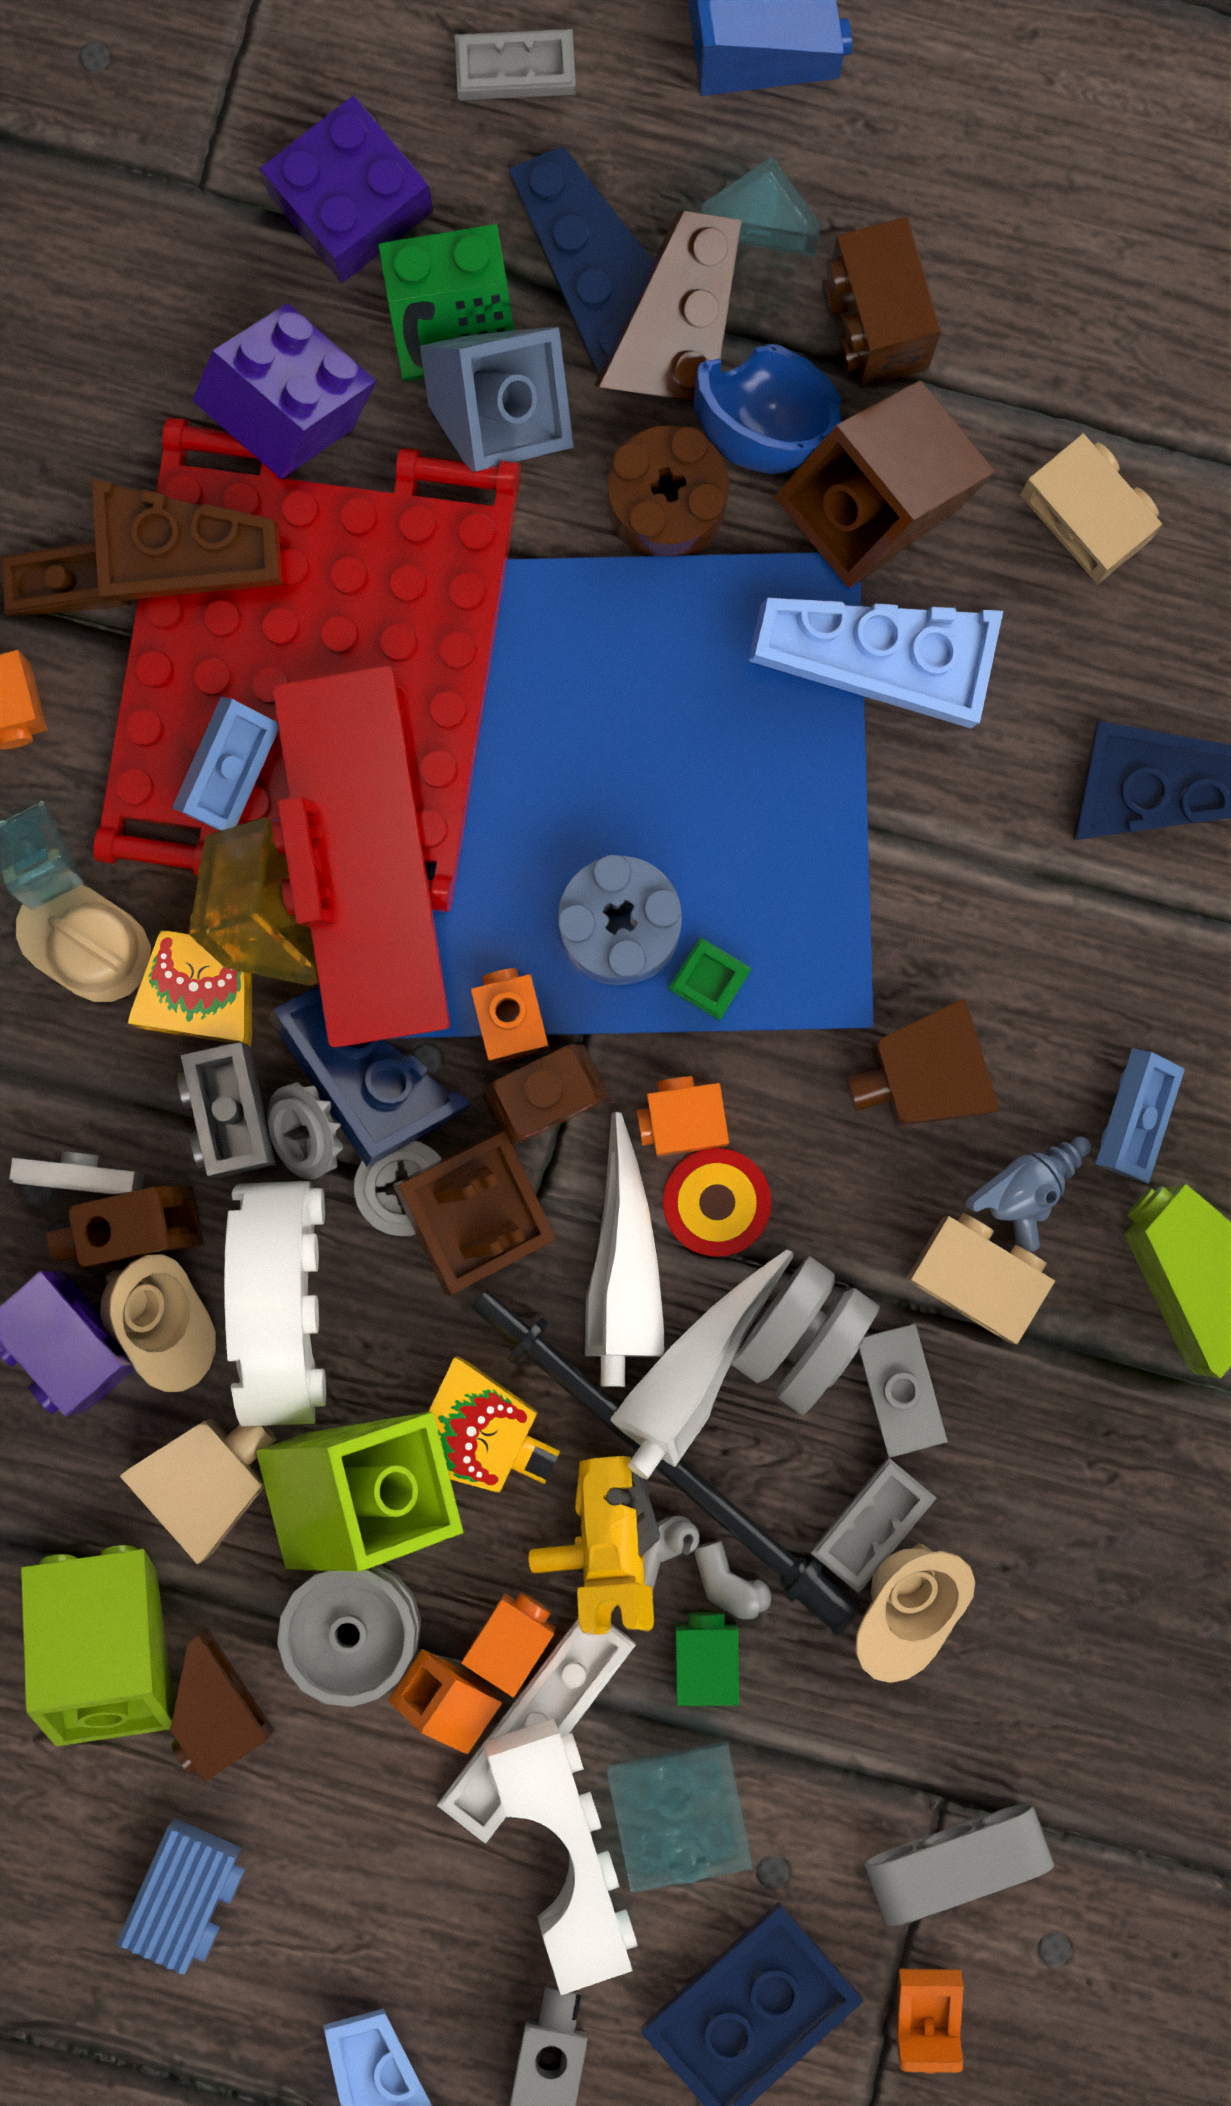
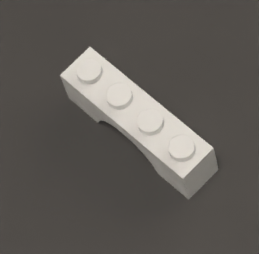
[483,1718,638,1995]

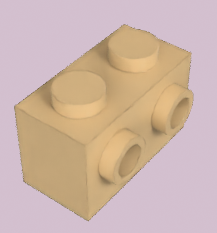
[1020,433,1162,585]
[905,1213,1055,1344]

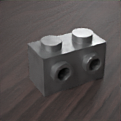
[177,1042,276,1179]

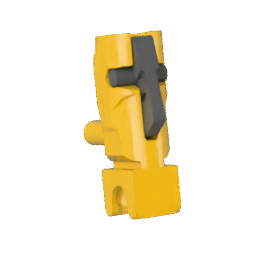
[528,1456,660,1635]

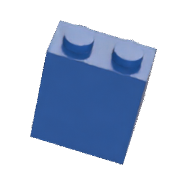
[687,0,852,96]

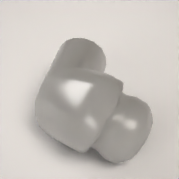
[644,1516,700,1593]
[694,1540,772,1619]

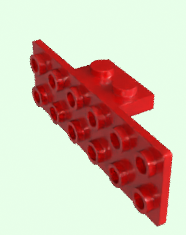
[272,666,450,1047]

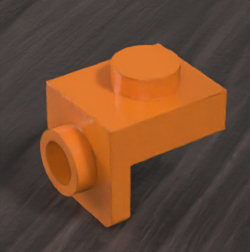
[895,1969,964,2073]

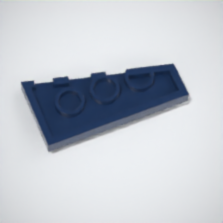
[509,146,653,378]

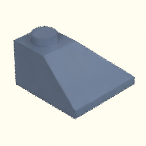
[420,327,574,471]

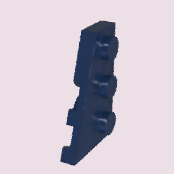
[1073,721,1231,840]
[269,985,471,1167]

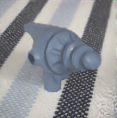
[966,1137,1091,1252]

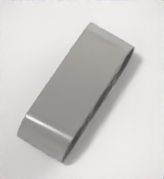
[864,1804,1054,1926]

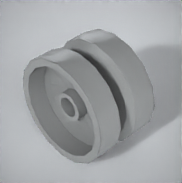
[731,1256,880,1416]
[277,1564,421,1707]

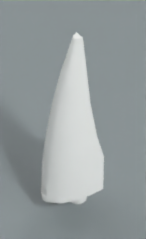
[585,1112,664,1387]
[610,1250,793,1479]

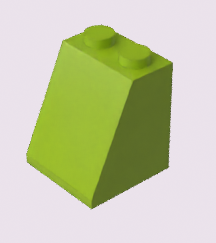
[1124,1184,1231,1379]
[255,1412,464,1572]
[21,1545,175,1747]

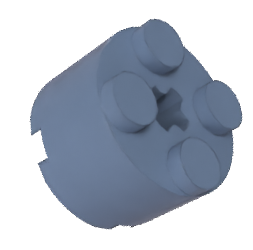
[558,855,682,985]

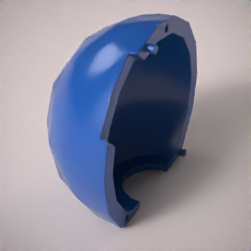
[694,344,842,474]

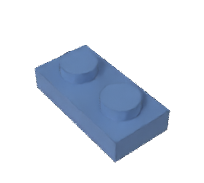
[172,696,279,835]
[1096,1048,1185,1184]

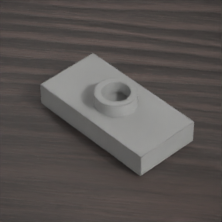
[455,29,576,100]
[10,1152,144,1195]
[858,1323,948,1458]
[810,1457,936,1593]

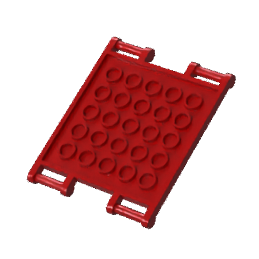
[93,417,521,912]

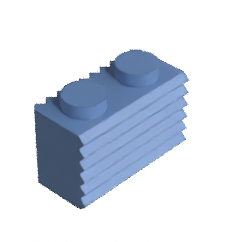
[116,1818,245,1975]

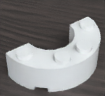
[224,1181,326,1426]

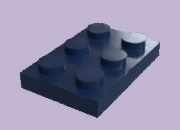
[641,1901,864,2106]

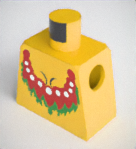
[128,901,252,1047]
[428,1356,560,1493]

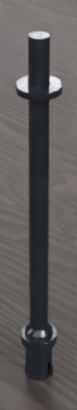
[471,1290,862,1635]

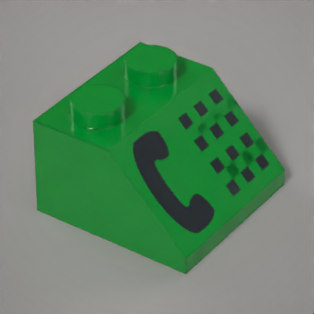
[378,224,514,382]

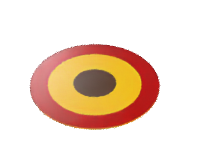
[663,1148,772,1257]

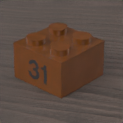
[822,216,941,388]

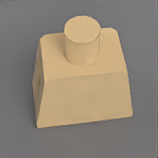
[120,1419,277,1565]

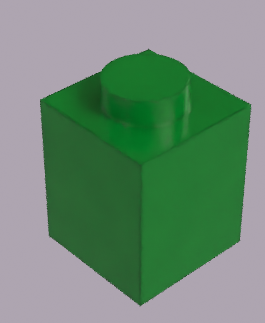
[675,1612,739,1706]

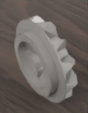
[267,1082,344,1179]
[354,1141,442,1236]

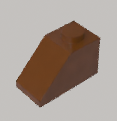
[170,1628,274,1782]

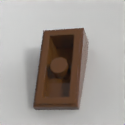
[1,541,131,617]

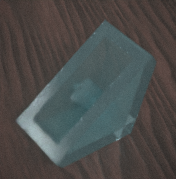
[701,157,821,257]
[0,801,85,910]

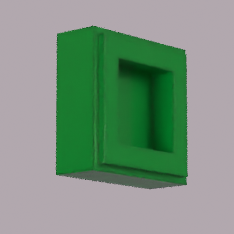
[668,937,752,1022]

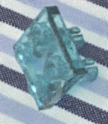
[607,1741,753,1894]

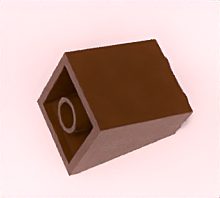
[774,380,996,589]

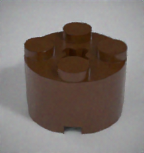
[608,425,729,556]

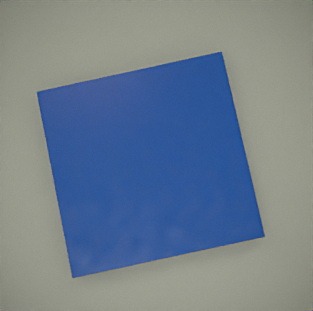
[392,553,874,1039]

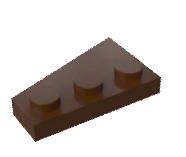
[91,478,283,602]

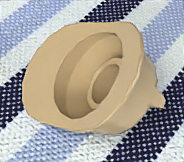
[16,881,151,1002]
[100,1254,216,1392]
[855,1544,975,1683]

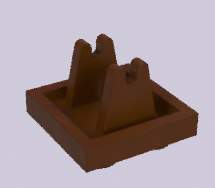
[393,1130,556,1296]

